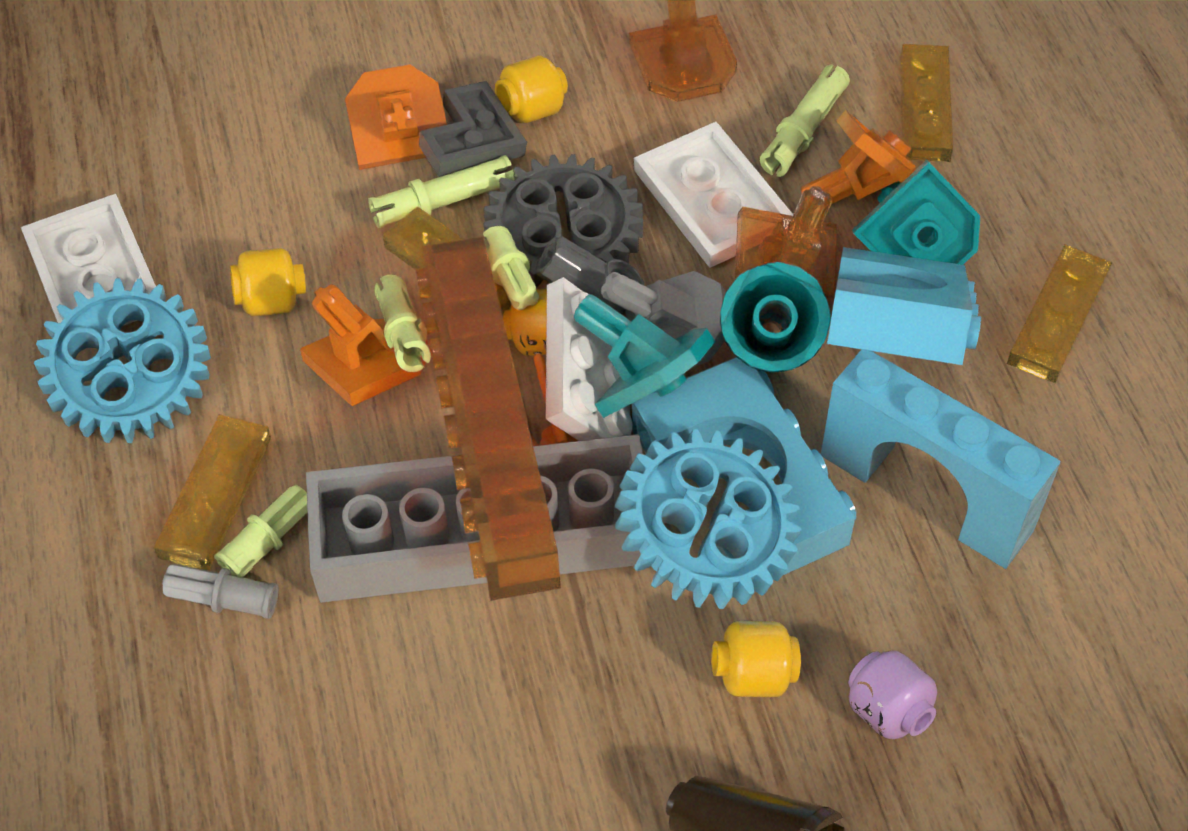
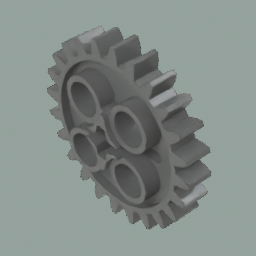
[483,154,643,288]

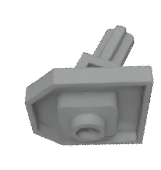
[601,271,726,366]

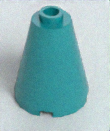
[720,262,831,372]

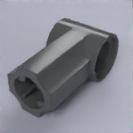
[535,236,645,315]

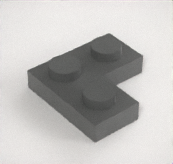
[419,81,527,177]

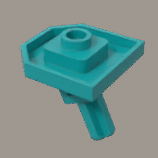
[852,160,980,265]
[574,294,716,418]

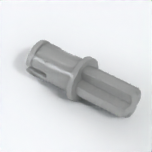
[162,564,279,619]

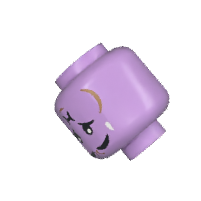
[848,650,937,739]

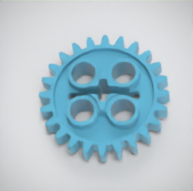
[34,278,211,443]
[614,429,802,609]

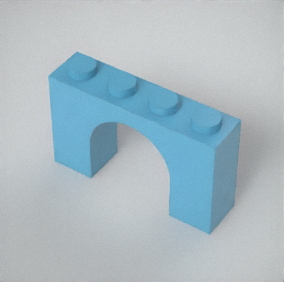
[827,247,981,365]
[821,349,1061,569]
[632,357,856,598]

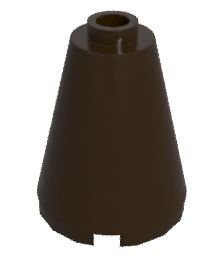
[666,776,845,831]

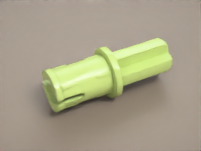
[479,226,539,310]
[214,485,308,578]

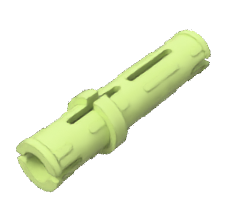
[759,65,850,177]
[368,155,514,228]
[374,275,431,372]

